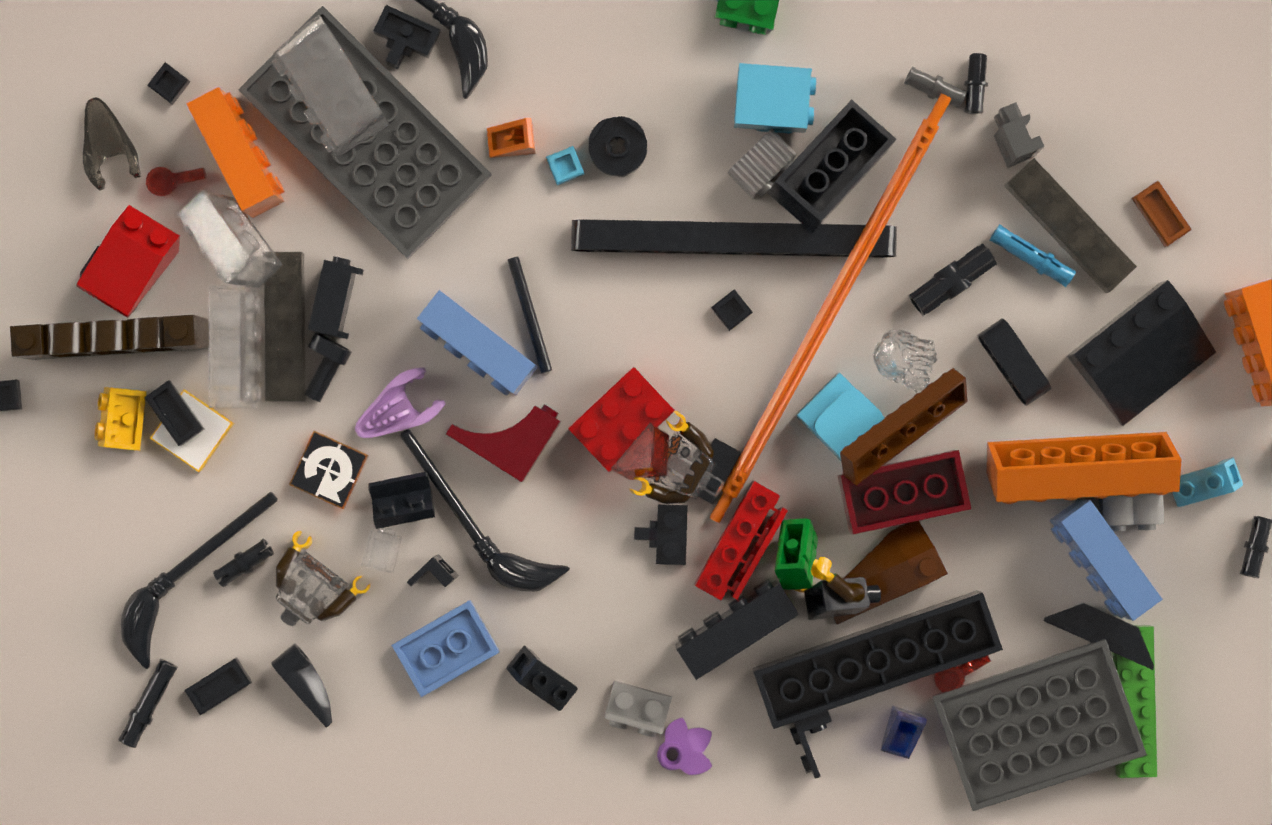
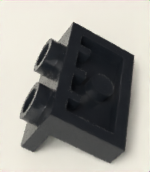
[368,472,435,529]

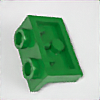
[714,0,779,35]

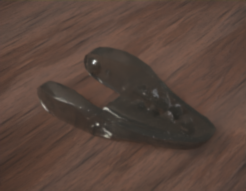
[83,97,141,191]

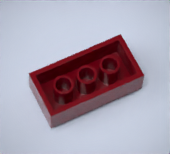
[837,450,972,535]

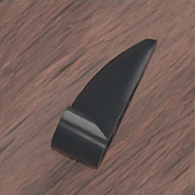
[271,643,332,728]

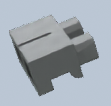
[994,102,1045,168]

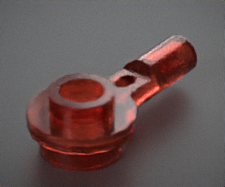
[146,167,207,197]
[934,655,991,692]

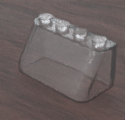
[271,15,390,157]

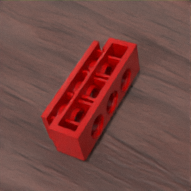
[694,481,788,601]

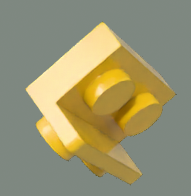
[94,387,146,451]

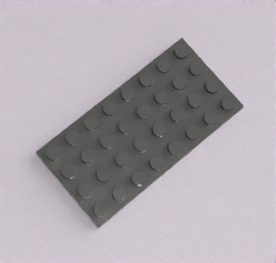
[238,6,492,259]

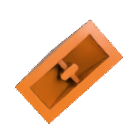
[487,118,536,158]

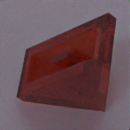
[612,423,669,480]

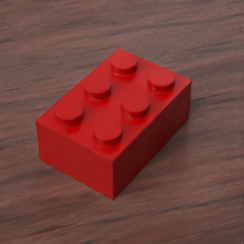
[568,367,675,472]

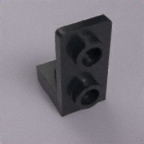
[506,645,578,711]
[789,711,832,779]

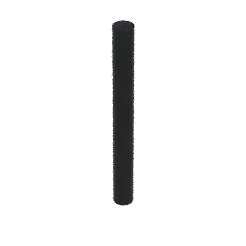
[507,256,552,374]

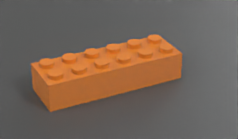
[986,432,1182,504]

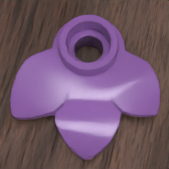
[657,718,712,775]

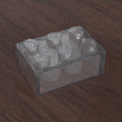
[177,190,283,288]

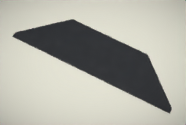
[1043,603,1154,670]

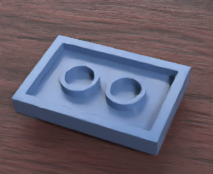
[392,600,500,697]

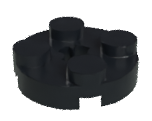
[589,116,647,177]

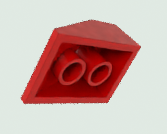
[76,205,180,318]

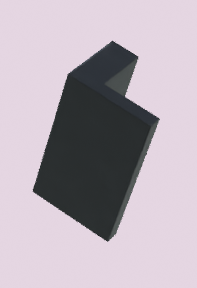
[407,554,459,587]

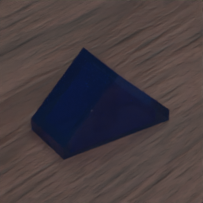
[880,706,927,759]

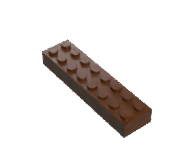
[840,368,968,485]

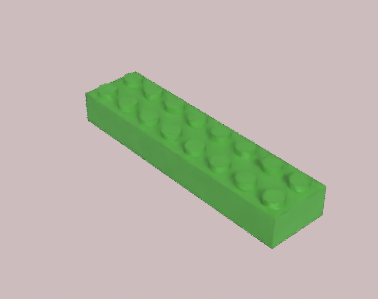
[1113,625,1157,778]

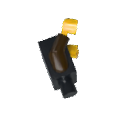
[794,557,881,620]

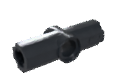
[908,243,997,316]

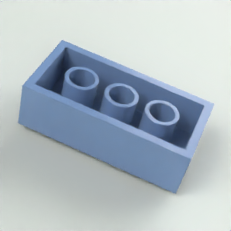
[417,290,538,396]
[1050,499,1163,621]

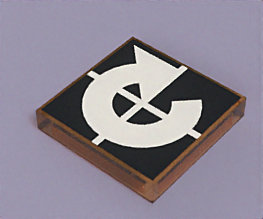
[289,431,369,509]

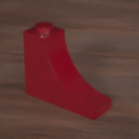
[446,404,561,482]

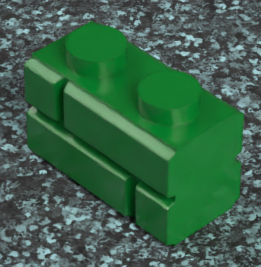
[774,518,818,590]

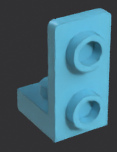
[1172,457,1243,507]

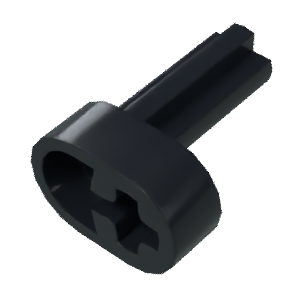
[304,332,352,402]

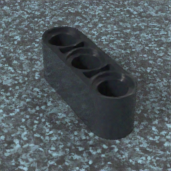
[977,318,1052,406]

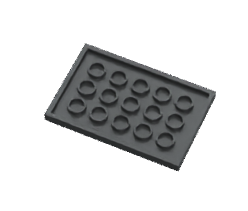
[932,639,1147,811]

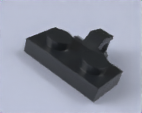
[373,5,441,70]
[634,504,688,565]

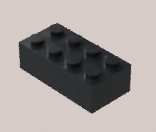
[768,99,897,233]
[675,579,799,680]

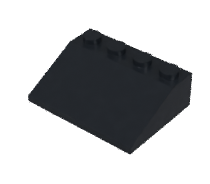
[1067,280,1216,426]

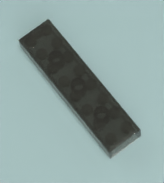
[1004,158,1137,293]
[264,252,306,402]

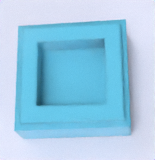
[546,146,585,186]

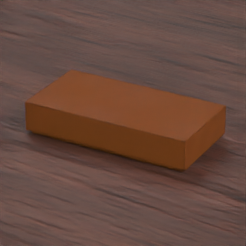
[1131,181,1192,247]

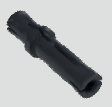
[118,659,178,748]

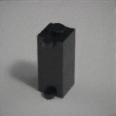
[308,256,364,339]

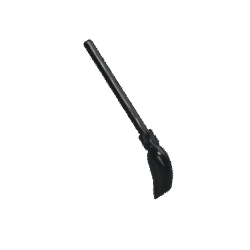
[414,0,488,99]
[400,429,570,592]
[121,492,278,669]

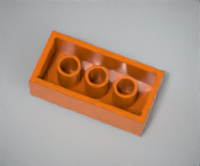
[186,87,285,218]
[1224,279,1272,407]

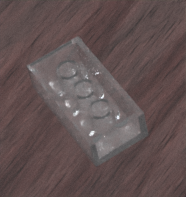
[209,285,261,409]

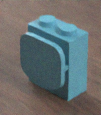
[734,63,816,134]
[795,373,885,461]

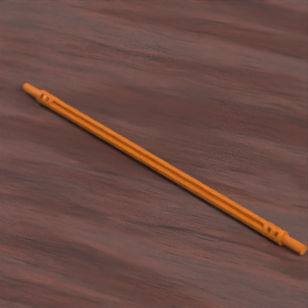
[709,93,951,523]

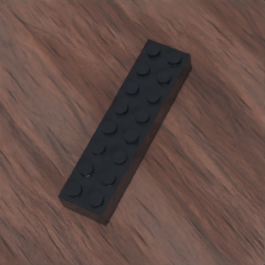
[752,590,1003,729]

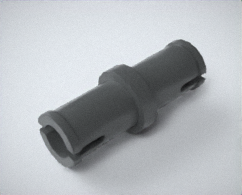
[904,66,967,108]

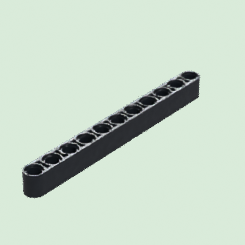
[571,219,897,258]

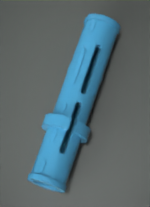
[989,224,1076,287]

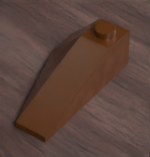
[833,521,948,625]

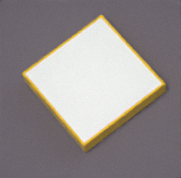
[150,389,234,472]

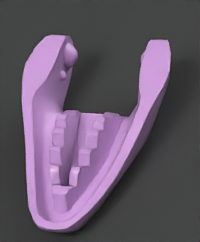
[355,367,446,438]

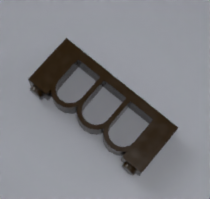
[10,315,210,360]

